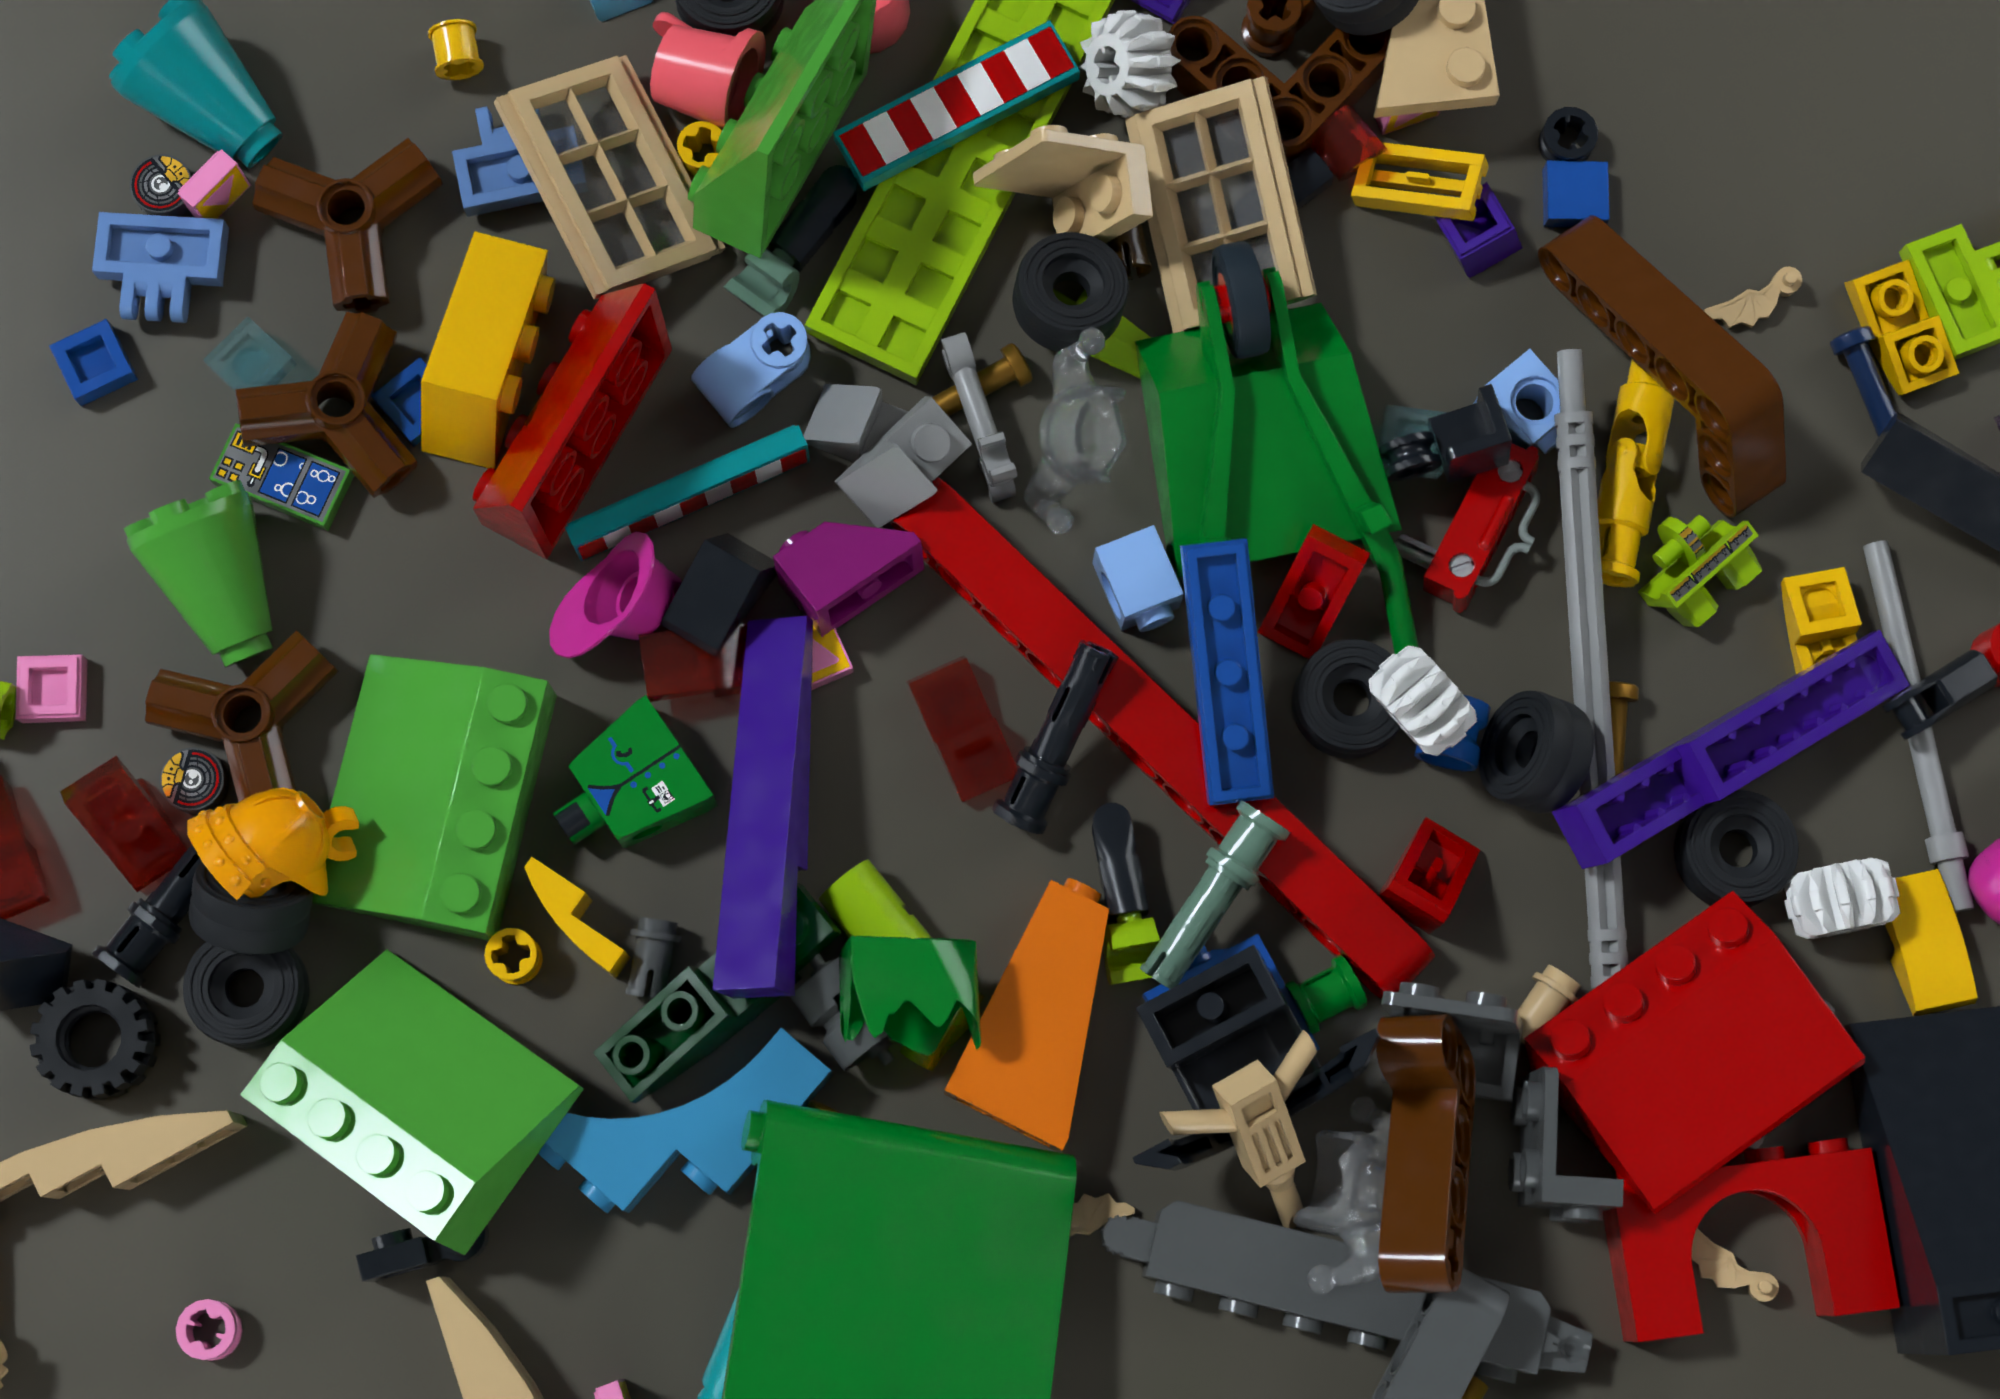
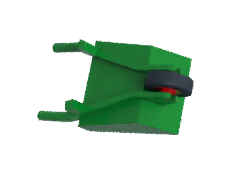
[1135,241,1419,654]

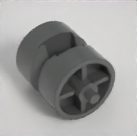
[790,954,895,1072]

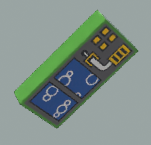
[209,423,355,531]

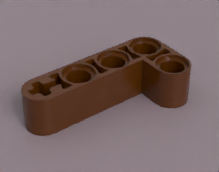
[1376,1014,1476,1293]

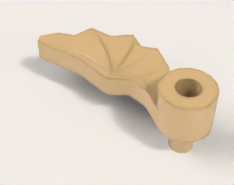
[1703,266,1802,329]
[1070,1193,1135,1237]
[1692,1228,1779,1302]

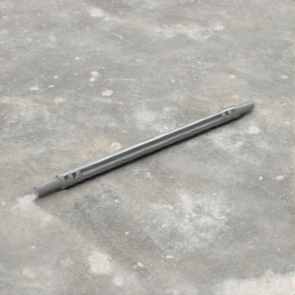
[1554,349,1629,988]

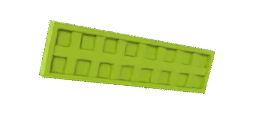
[804,0,1115,386]

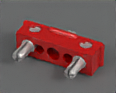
[1395,443,1540,613]

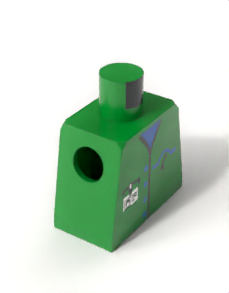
[553,695,718,848]

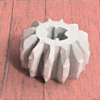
[1078,10,1181,118]
[1369,646,1477,756]
[1784,857,1900,939]

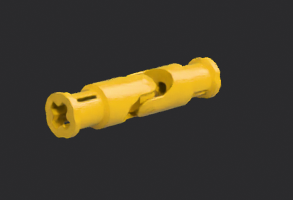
[1597,359,1675,588]

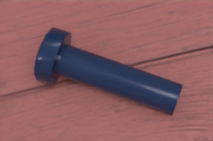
[1830,326,1895,437]

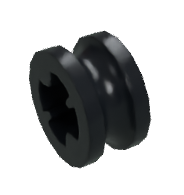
[1538,107,1598,161]
[1379,431,1442,482]

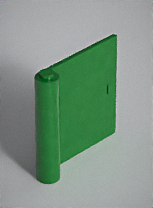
[722,1100,1077,1399]

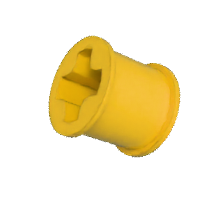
[428,19,484,80]
[677,121,722,181]
[484,928,543,985]

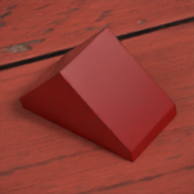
[1378,817,1480,935]

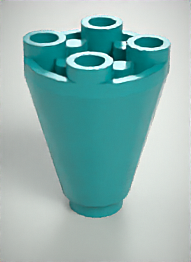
[109,0,283,168]

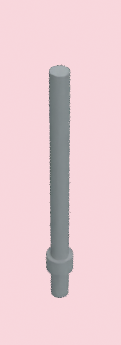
[1863,540,1974,913]

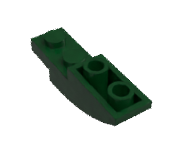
[593,883,841,1103]

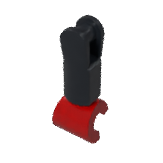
[1882,623,2000,741]

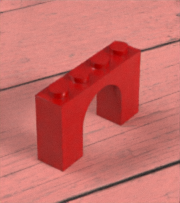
[1603,1138,1900,1342]

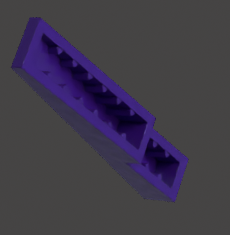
[712,616,813,999]
[1552,630,1910,869]

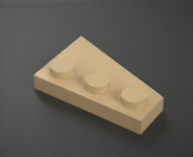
[1373,0,1500,118]

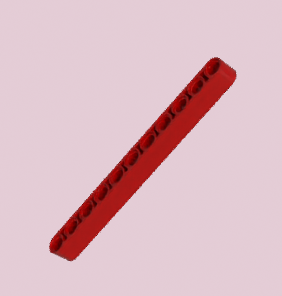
[890,477,1435,1000]

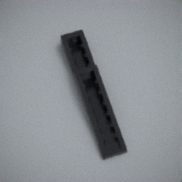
[1861,411,2000,552]

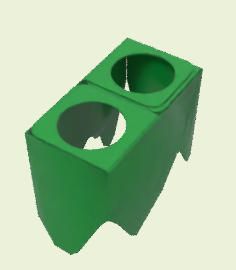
[839,936,981,1056]

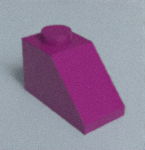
[773,521,925,637]

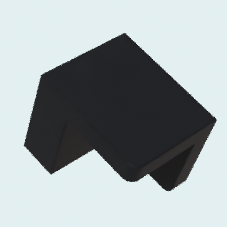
[1428,384,1512,483]

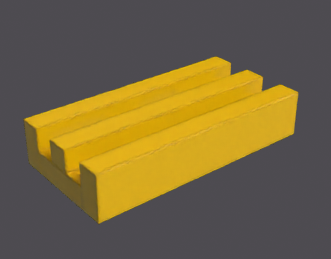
[1351,140,1489,221]

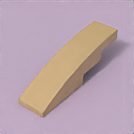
[0,1110,248,1202]
[426,1277,544,1399]

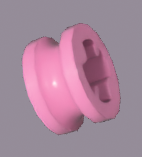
[176,1299,243,1361]

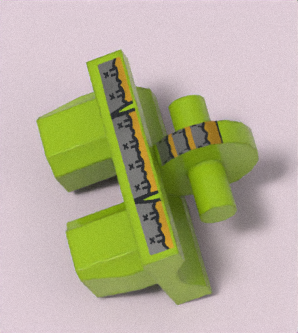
[1638,515,1762,628]

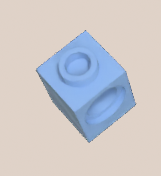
[1473,349,1560,454]
[1092,525,1184,632]

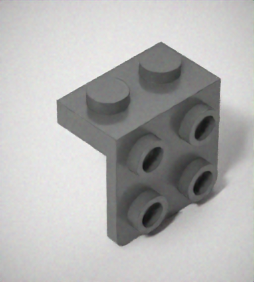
[1381,982,1523,1103]
[1508,1067,1624,1223]

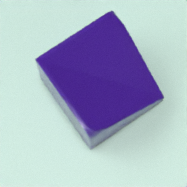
[1434,182,1523,278]

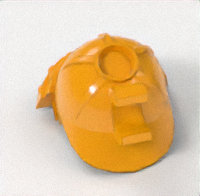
[187,787,359,900]

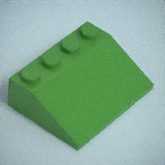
[688,0,876,258]
[312,654,557,941]
[240,949,584,1255]

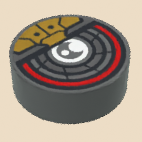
[130,154,193,217]
[159,747,229,814]

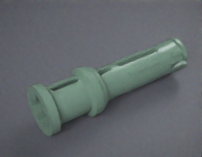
[1140,800,1291,989]

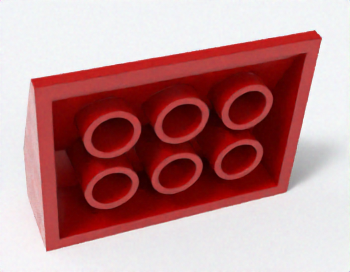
[472,283,672,560]
[1524,890,1865,1215]

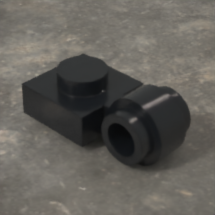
[356,1225,489,1282]

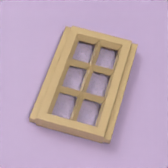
[494,55,726,300]
[1125,76,1317,333]

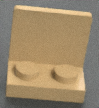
[973,125,1153,244]

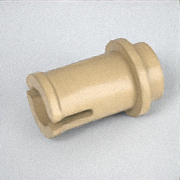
[1518,965,1581,1044]

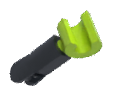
[1092,803,1160,985]

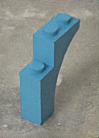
[538,1028,833,1214]

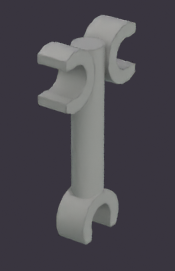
[941,332,1017,503]

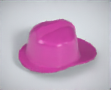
[549,532,682,659]

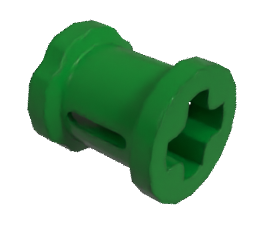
[1285,955,1367,1035]

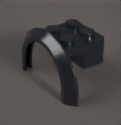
[1133,945,1381,1171]

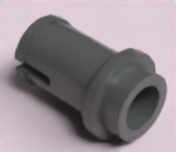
[625,917,682,998]

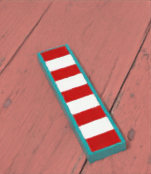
[833,20,1080,191]
[565,424,810,562]

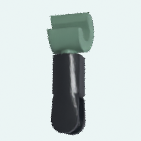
[723,165,857,317]

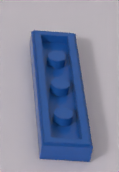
[1180,538,1274,806]

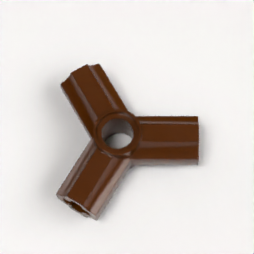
[252,138,443,313]
[235,312,418,498]
[145,630,339,802]

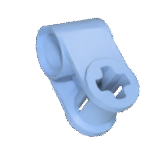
[691,312,811,428]

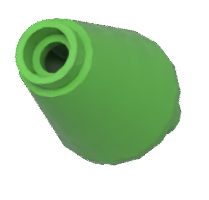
[123,480,273,668]

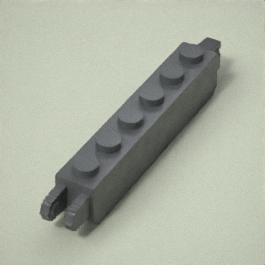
[1098,1200,1593,1384]

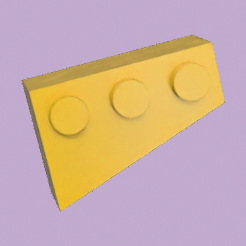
[421,231,556,469]

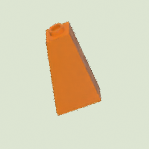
[944,878,1109,1153]

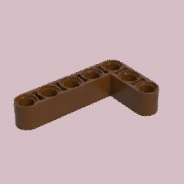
[1168,16,1391,164]
[1538,215,1786,518]

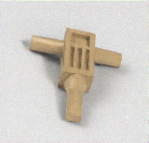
[1159,1030,1317,1229]

